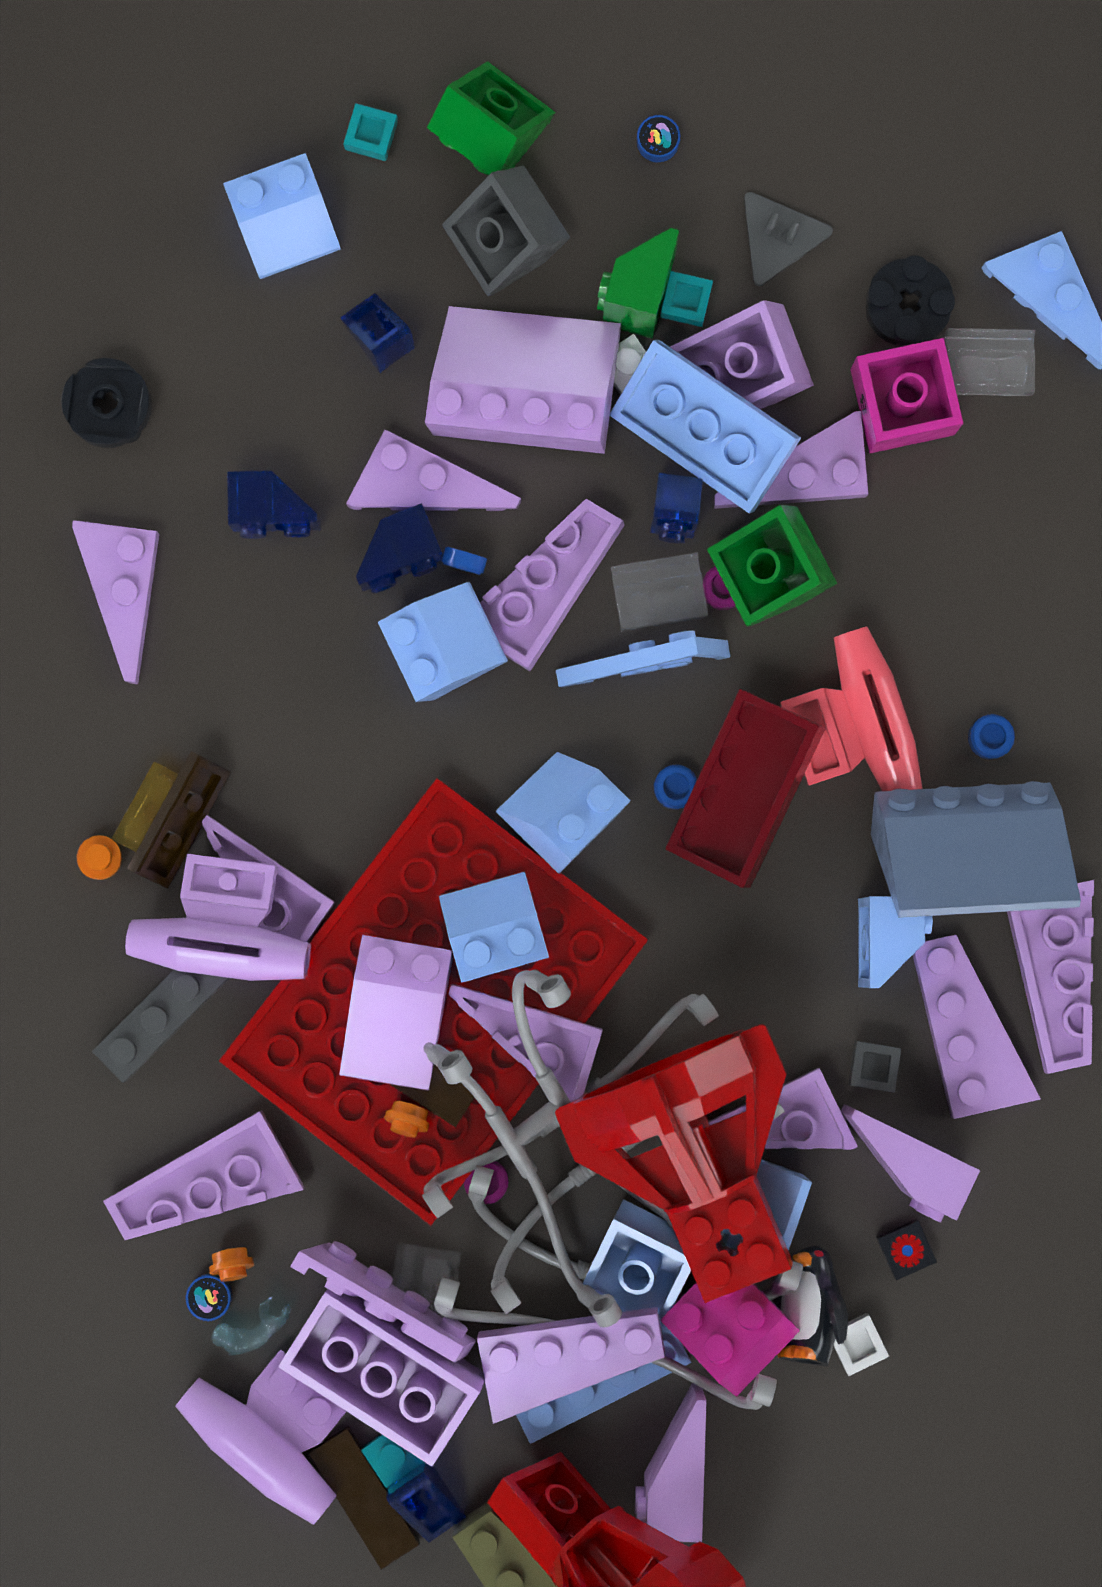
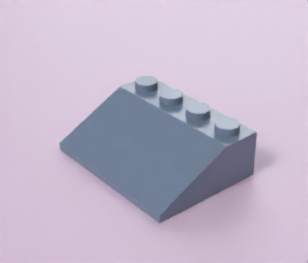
[871,781,1081,918]

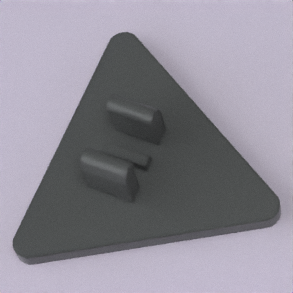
[744,192,833,287]

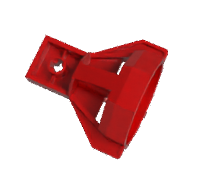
[555,1024,793,1303]
[487,1452,746,1587]

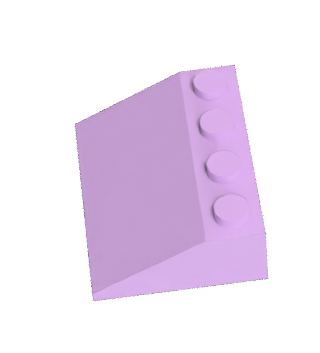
[425,306,621,454]

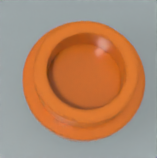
[77,835,122,880]
[384,1101,429,1138]
[209,1247,255,1282]

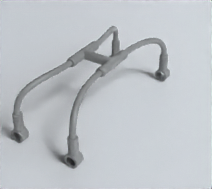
[423,970,674,1327]
[422,994,784,1314]
[434,1165,803,1410]

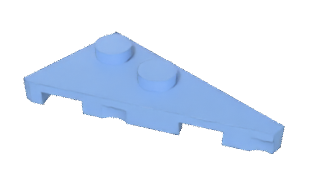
[982,231,1102,370]
[556,631,730,687]

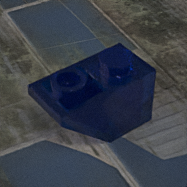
[227,471,321,539]
[650,473,703,543]
[356,503,443,593]

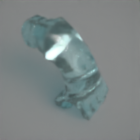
[211,1296,291,1356]

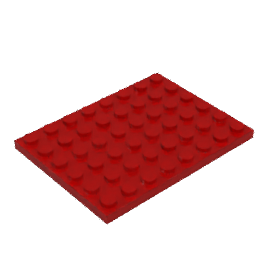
[219,778,648,1226]

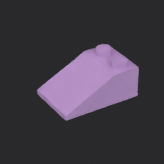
[670,300,814,409]
[339,935,453,1091]
[841,1104,980,1223]
[635,1383,706,1542]

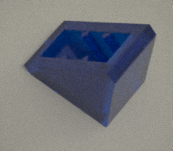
[340,293,415,373]
[386,1462,466,1543]

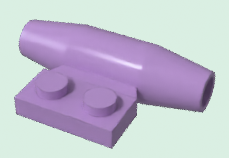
[125,854,311,981]
[175,1350,347,1525]

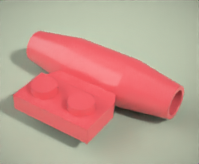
[780,626,923,791]

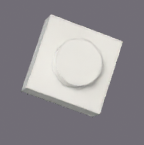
[614,334,646,395]
[833,1313,889,1376]

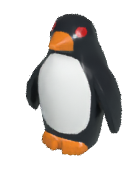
[775,1246,848,1367]

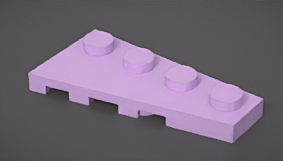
[480,499,625,671]
[1007,880,1094,1074]
[913,935,1041,1119]
[103,1110,305,1240]
[290,1241,476,1363]
[477,1307,665,1424]

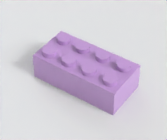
[278,1289,485,1466]

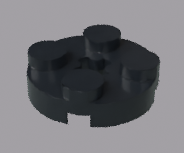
[866,255,955,345]
[61,358,152,448]

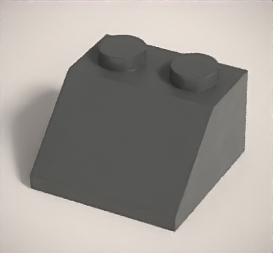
[442,166,570,296]

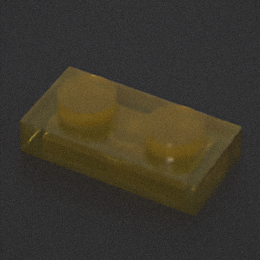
[112,762,178,852]

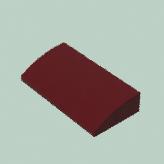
[665,689,826,888]

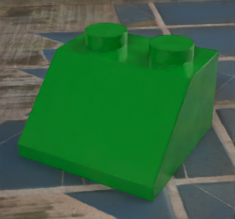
[427,61,556,175]
[597,228,679,339]
[707,505,838,627]

